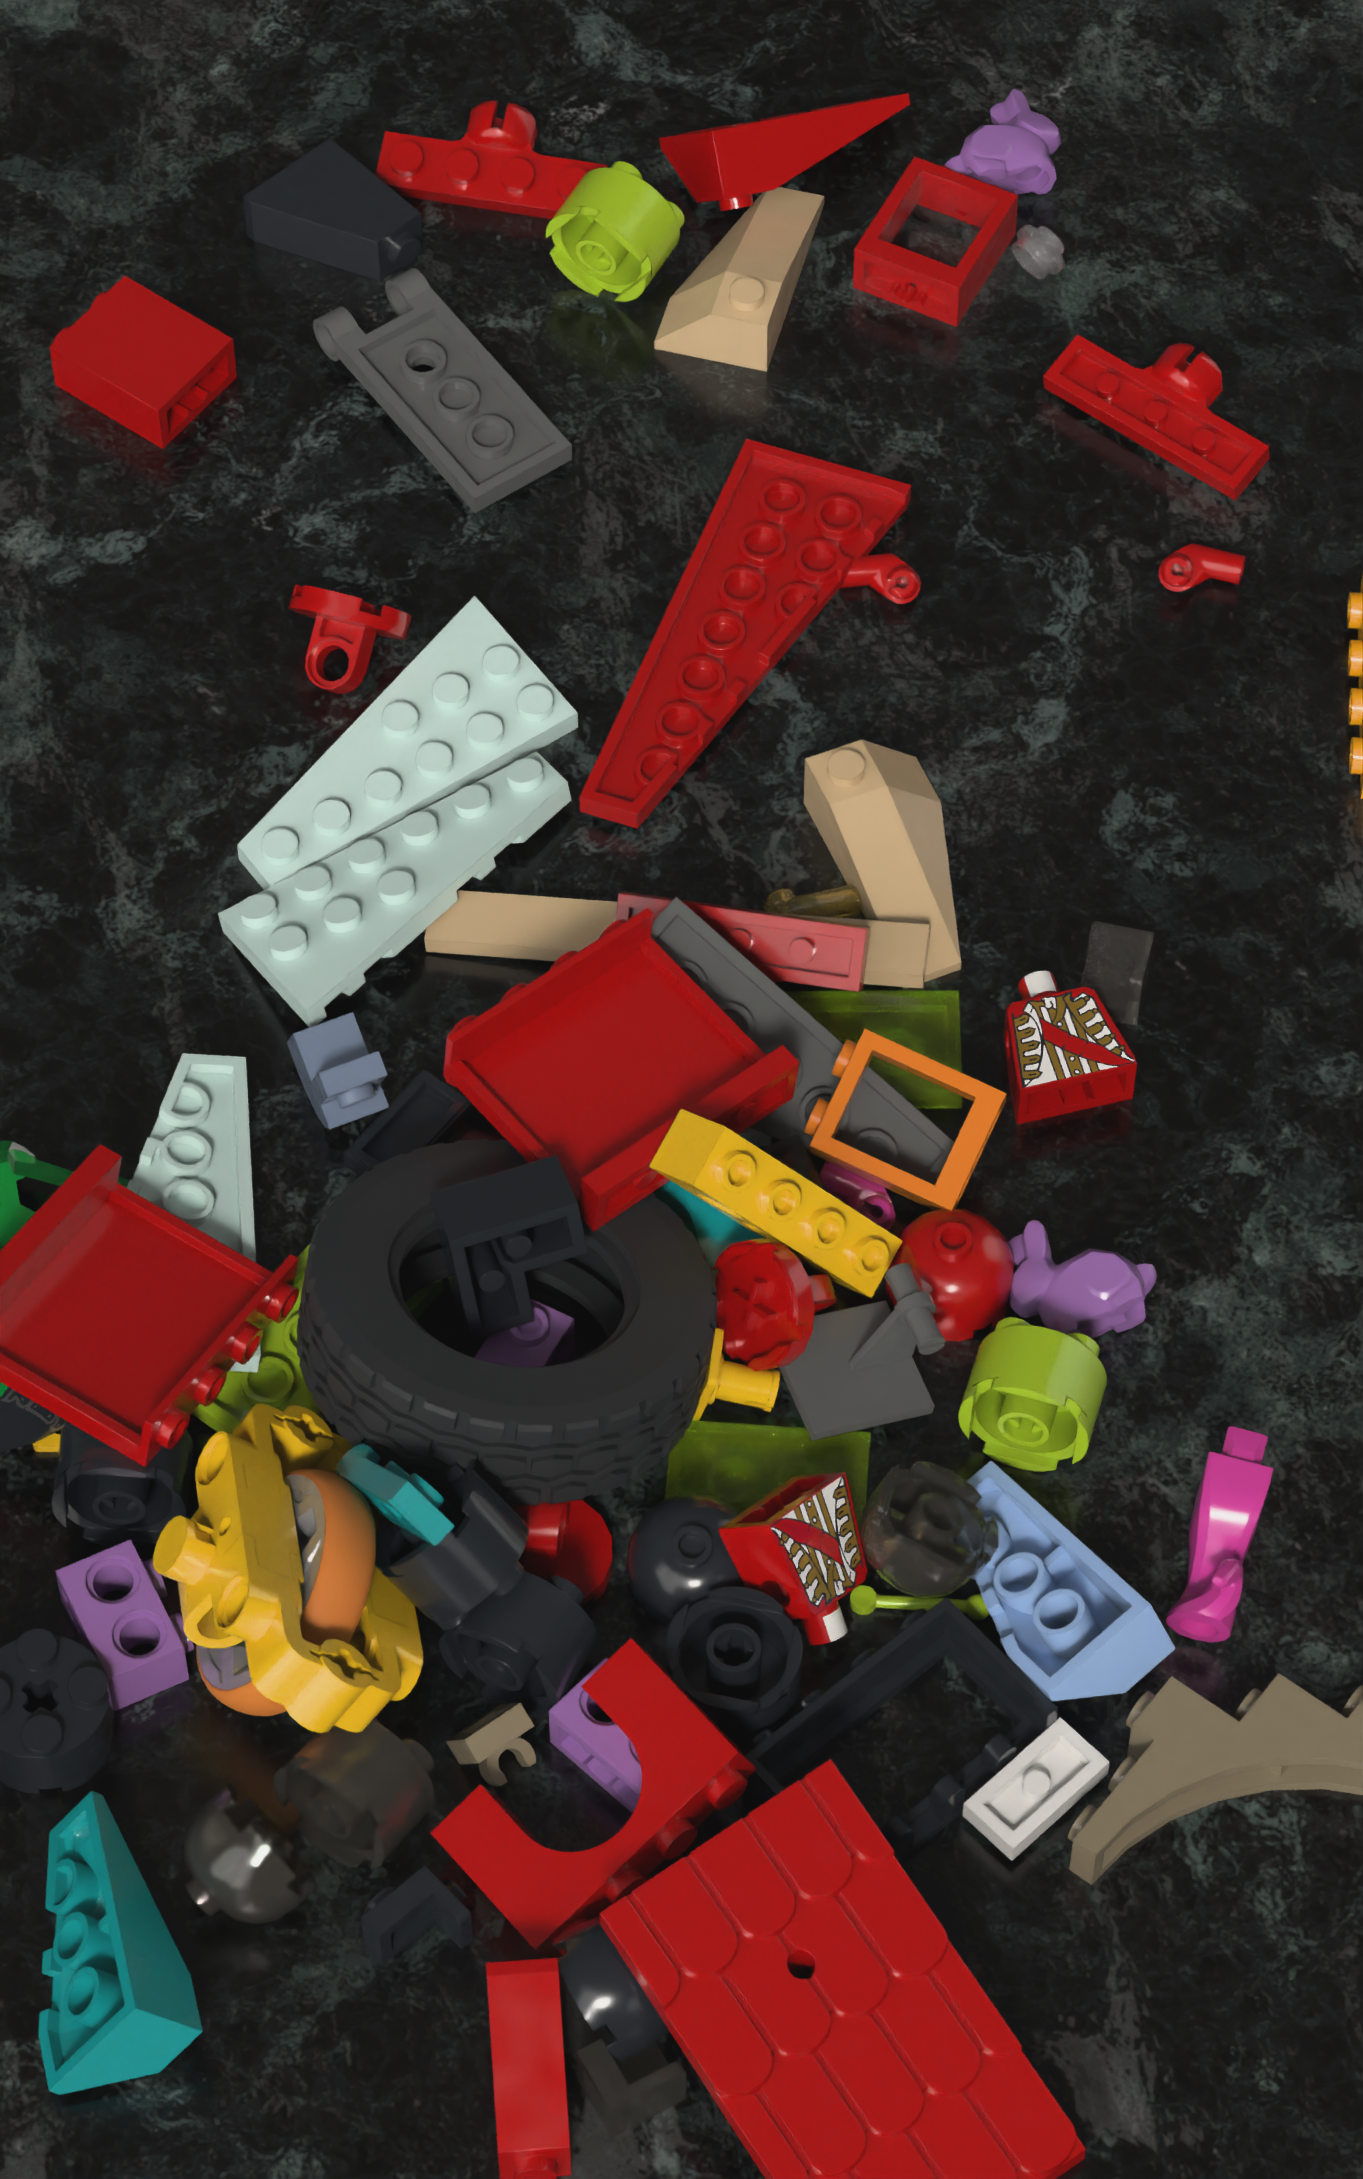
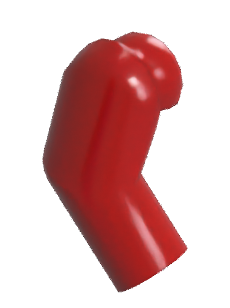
[1159,543,1246,592]

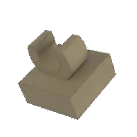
[446,1703,536,1786]

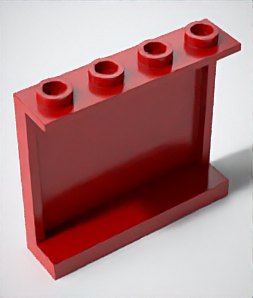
[443,907,800,1232]
[0,1144,299,1467]

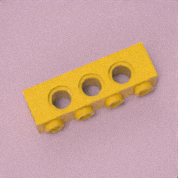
[649,1109,903,1298]

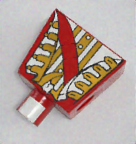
[1003,971,1137,1125]
[718,1472,867,1645]

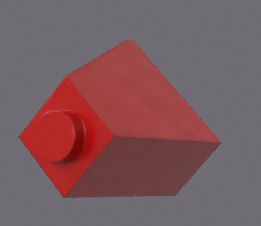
[486,1958,571,2179]

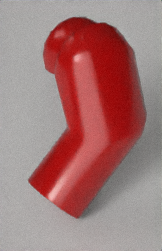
[840,553,921,604]

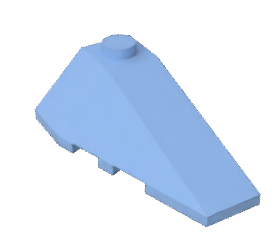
[941,1461,1176,1701]

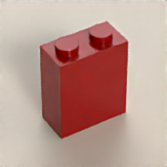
[50,275,237,449]

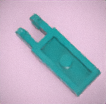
[335,1443,454,1546]

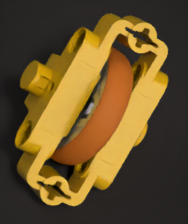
[153,1403,423,1733]

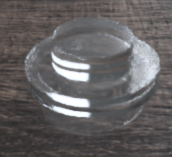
[1011,225,1065,280]

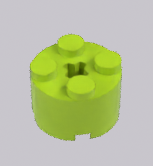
[546,161,684,302]
[958,1317,1107,1472]

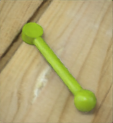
[850,1585,990,1621]

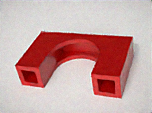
[431,1638,757,1958]

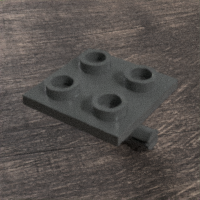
[779,1263,946,1441]

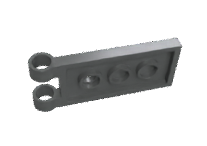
[313,268,572,513]

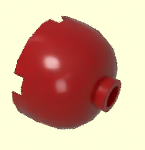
[885,1209,1015,1342]

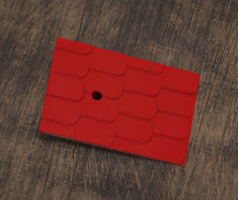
[600,1759,1086,2179]

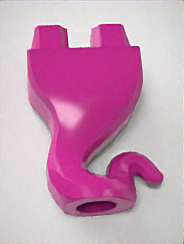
[1166,1427,1273,1643]

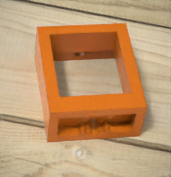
[804,1028,1007,1212]

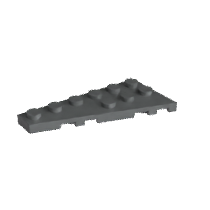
[651,897,955,1185]

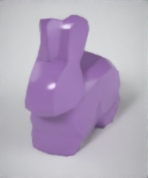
[944,89,1061,195]
[1007,1220,1157,1339]

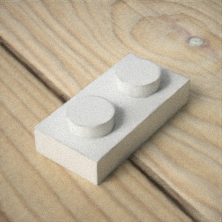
[962,1717,1110,1861]

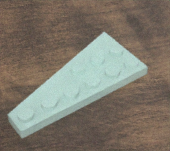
[237,596,578,890]
[218,751,571,1028]
[127,1053,261,1372]

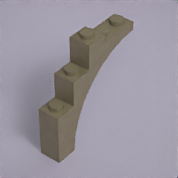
[1068,1673,1363,1885]

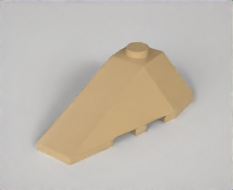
[655,187,824,372]
[804,740,961,989]

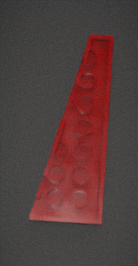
[579,439,911,829]

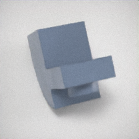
[287,1012,389,1129]

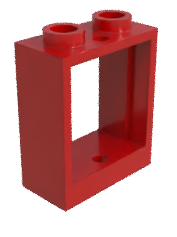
[853,156,1018,327]

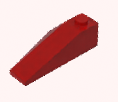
[659,93,910,211]

